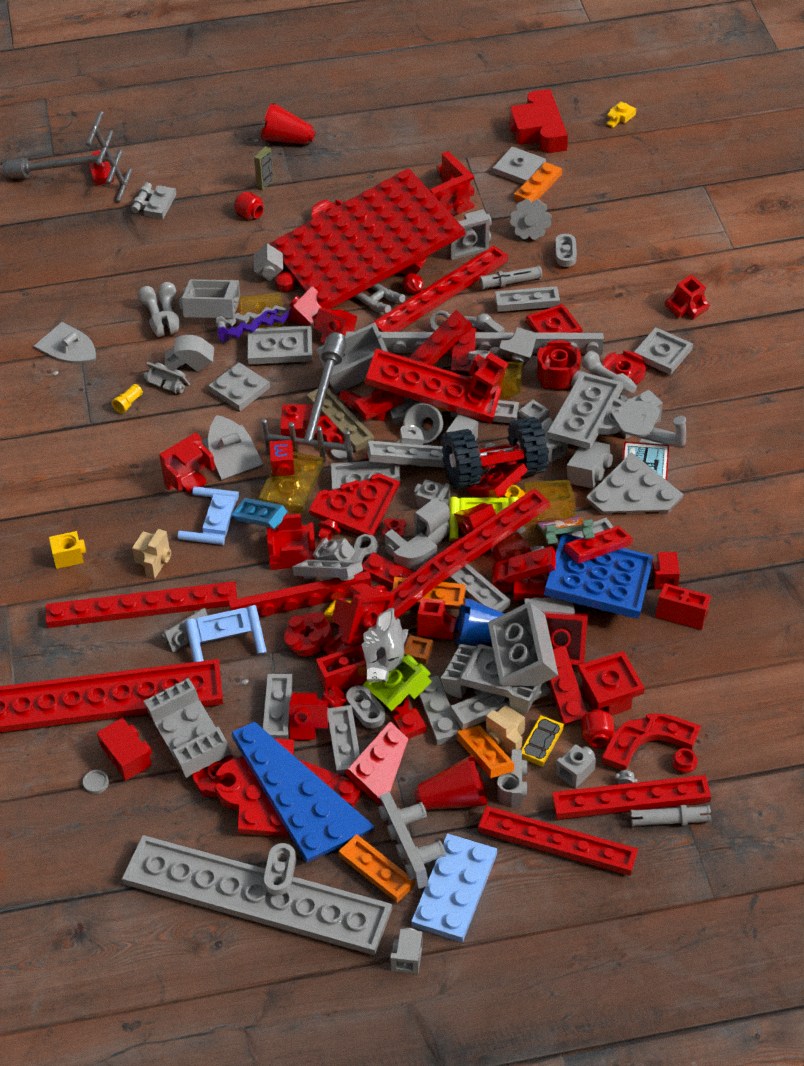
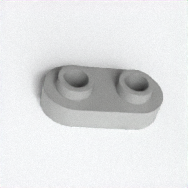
[555,234,577,267]
[346,685,385,728]
[264,843,296,895]

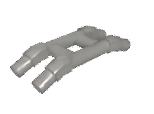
[353,283,405,313]

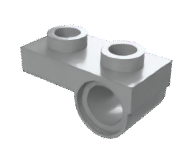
[497,749,527,807]

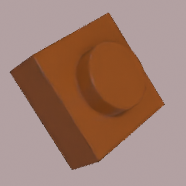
[404,635,433,665]

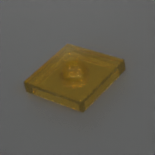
[239,292,285,328]

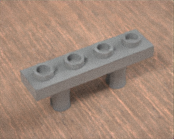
[378,792,446,889]

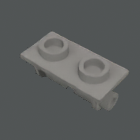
[144,362,190,394]
[161,608,208,652]

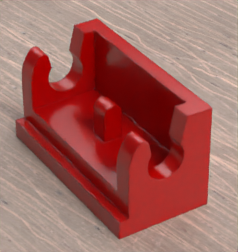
[655,583,712,630]

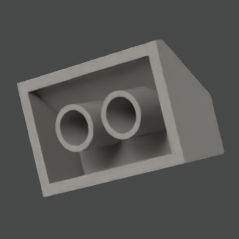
[488,602,559,686]

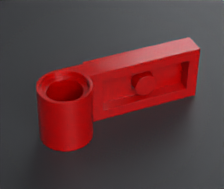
[491,546,556,593]

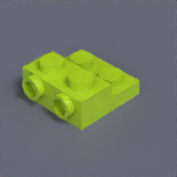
[363,654,432,711]

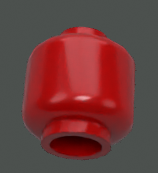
[234,191,264,221]
[581,709,615,748]

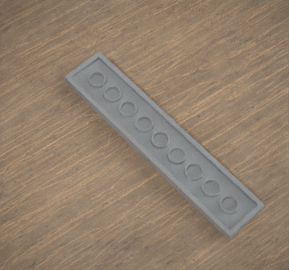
[122,835,392,955]

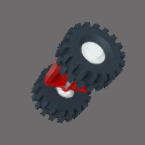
[441,417,549,489]

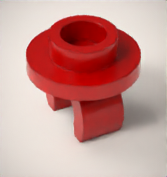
[318,519,341,541]

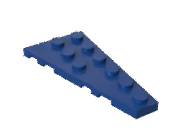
[231,722,375,863]

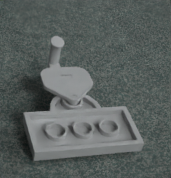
[548,372,686,449]

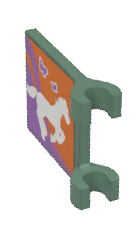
[536,517,595,544]

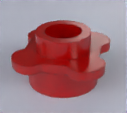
[382,518,406,537]

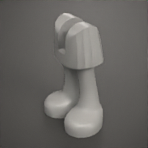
[137,282,179,337]
[571,351,637,402]

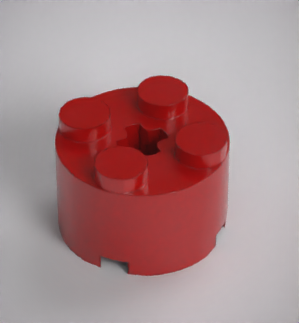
[537,340,581,389]

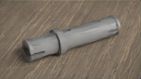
[479,266,542,289]
[631,805,711,827]

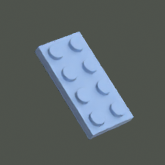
[411,833,497,943]

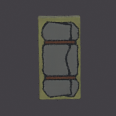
[254,146,274,190]

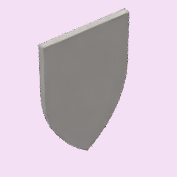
[34,322,96,363]
[208,415,263,481]

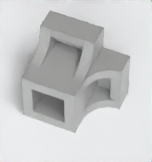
[497,327,538,364]

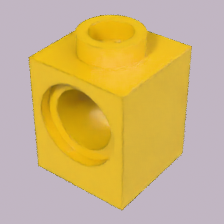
[49,531,86,569]

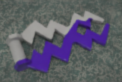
[216,305,290,343]

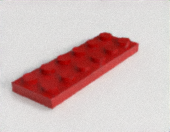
[364,348,502,424]

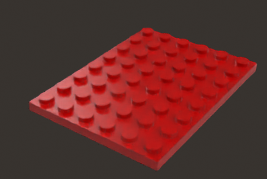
[269,168,466,309]

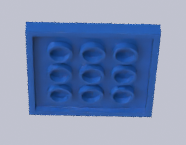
[544,533,654,619]

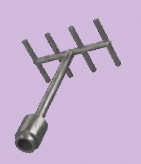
[2,111,132,203]
[261,332,353,462]

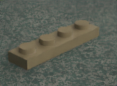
[307,388,374,452]

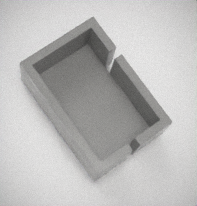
[316,323,388,394]

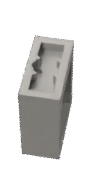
[179,279,240,318]

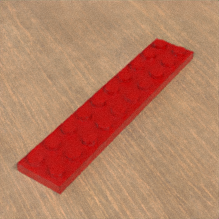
[0,659,224,732]

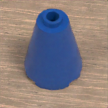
[455,598,504,646]

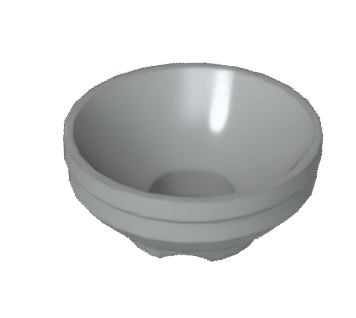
[404,403,443,444]

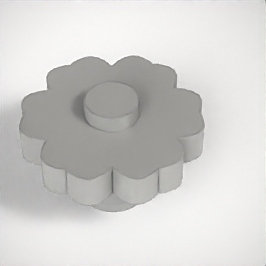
[510,199,552,240]

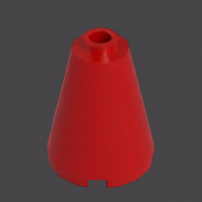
[260,103,316,145]
[414,755,488,810]

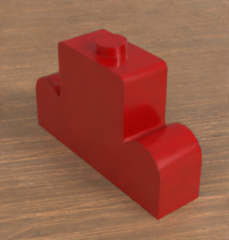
[509,89,568,153]

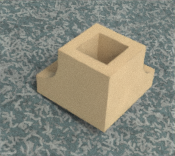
[132,529,171,579]
[486,704,525,755]

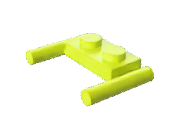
[449,497,519,542]

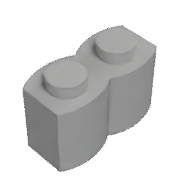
[413,497,450,545]

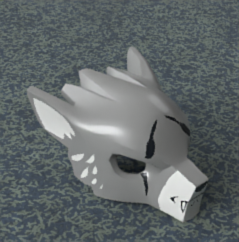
[362,608,408,683]

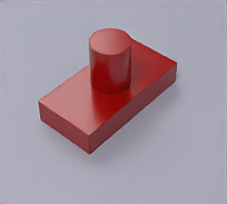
[88,151,114,186]
[354,389,404,421]

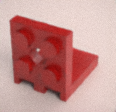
[429,151,474,216]

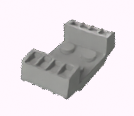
[441,644,543,714]
[144,678,232,778]

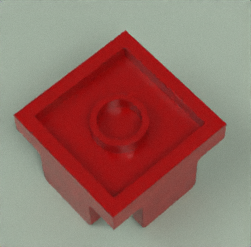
[159,432,215,493]
[266,514,316,570]
[332,584,395,644]
[578,651,645,716]

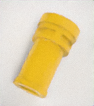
[111,384,143,414]

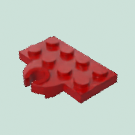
[214,738,294,837]

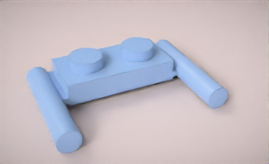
[178,486,239,545]
[185,605,267,662]

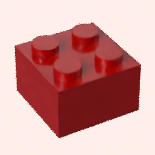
[542,611,588,665]

